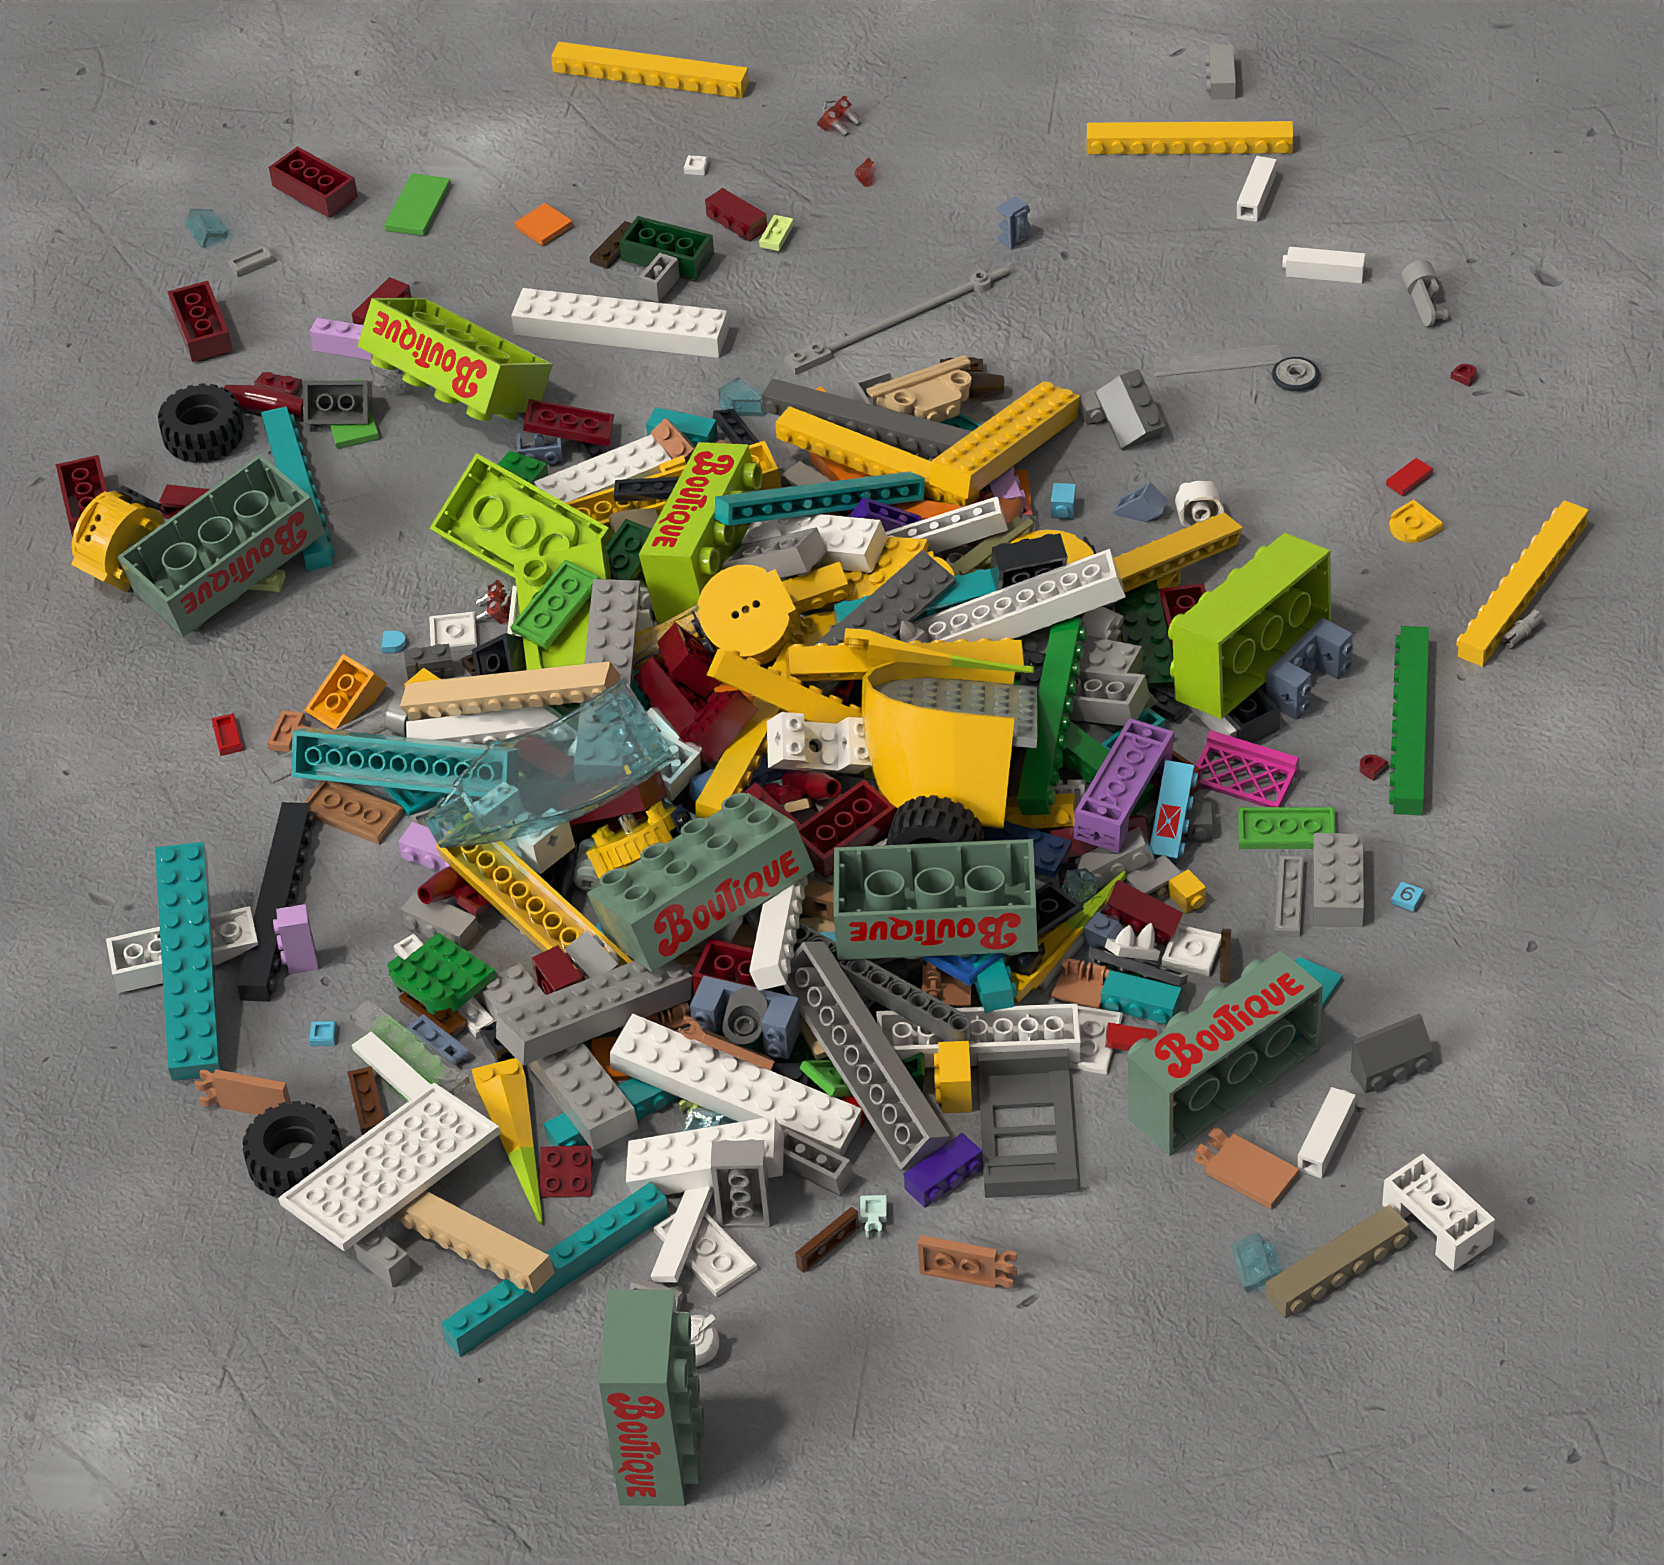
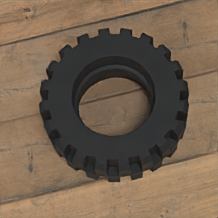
[158,383,244,463]
[886,795,984,845]
[242,1101,343,1198]

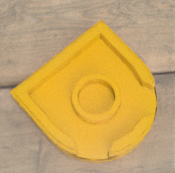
[1389,499,1444,543]

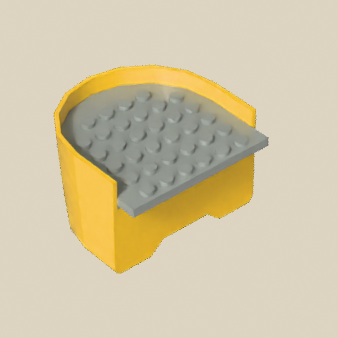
[862,661,1037,829]

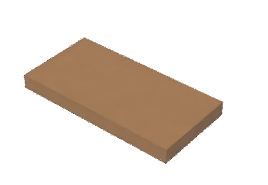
[304,780,404,845]

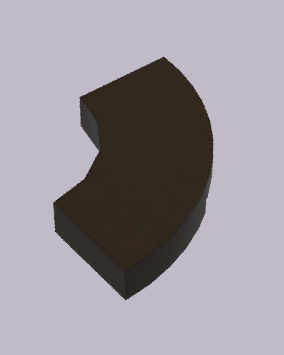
[1220,928,1231,983]

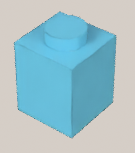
[1051,483,1076,519]

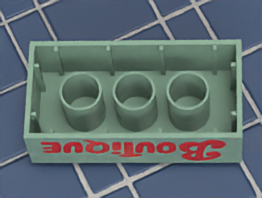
[117,454,325,637]
[587,793,814,972]
[834,839,1038,960]
[1126,950,1323,1156]
[599,1290,704,1506]

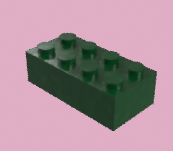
[619,216,714,280]

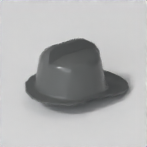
[723,987,767,1045]

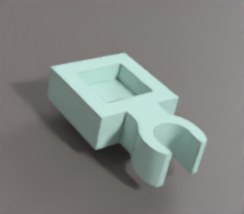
[860,1195,887,1238]

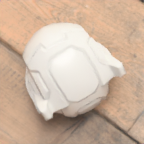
[690,1314,719,1367]

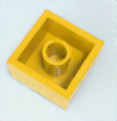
[934,1041,972,1113]

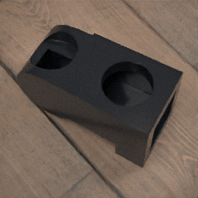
[479,1021,515,1063]

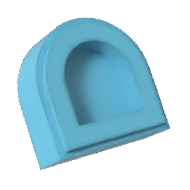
[381,631,406,653]

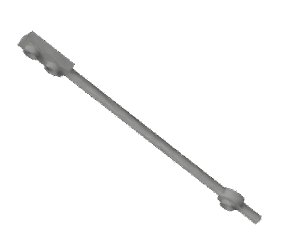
[784,266,1009,375]

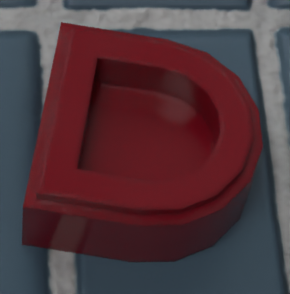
[1450,364,1477,387]
[1359,754,1388,781]

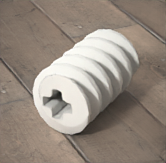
[573,838,600,892]

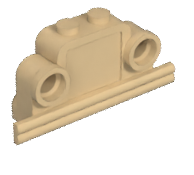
[866,355,971,422]

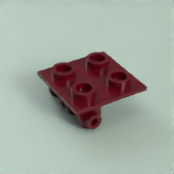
[540,1146,593,1198]

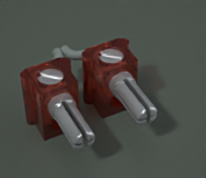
[817,96,860,136]
[475,580,512,624]

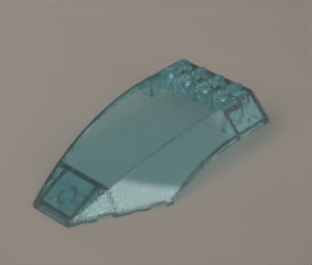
[424,678,676,848]

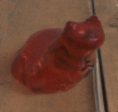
[854,158,874,187]

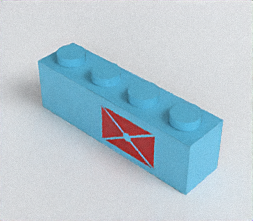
[1150,760,1198,863]

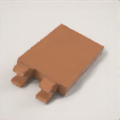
[678,1015,774,1071]
[195,1069,291,1115]
[1194,1127,1299,1209]
[918,1235,1017,1289]

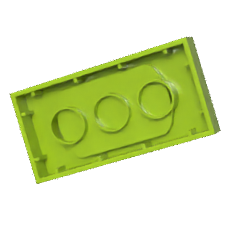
[429,453,615,580]
[514,540,612,670]

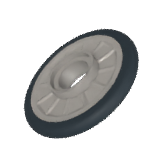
[1272,357,1320,391]

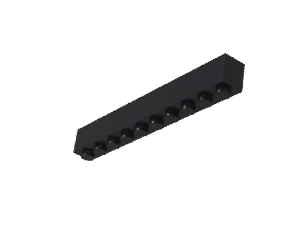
[237,802,316,1002]

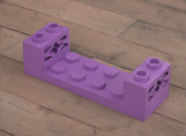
[1073,718,1174,853]

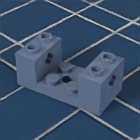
[1266,617,1353,720]
[690,976,801,1059]

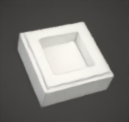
[684,155,708,175]

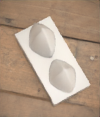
[1105,923,1160,961]

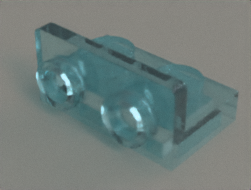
[185,209,229,248]
[1230,1233,1281,1292]

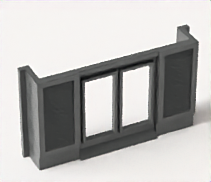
[977,1048,1078,1198]

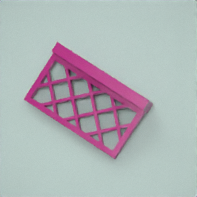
[1196,730,1300,807]

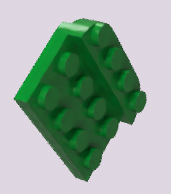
[387,932,498,1015]

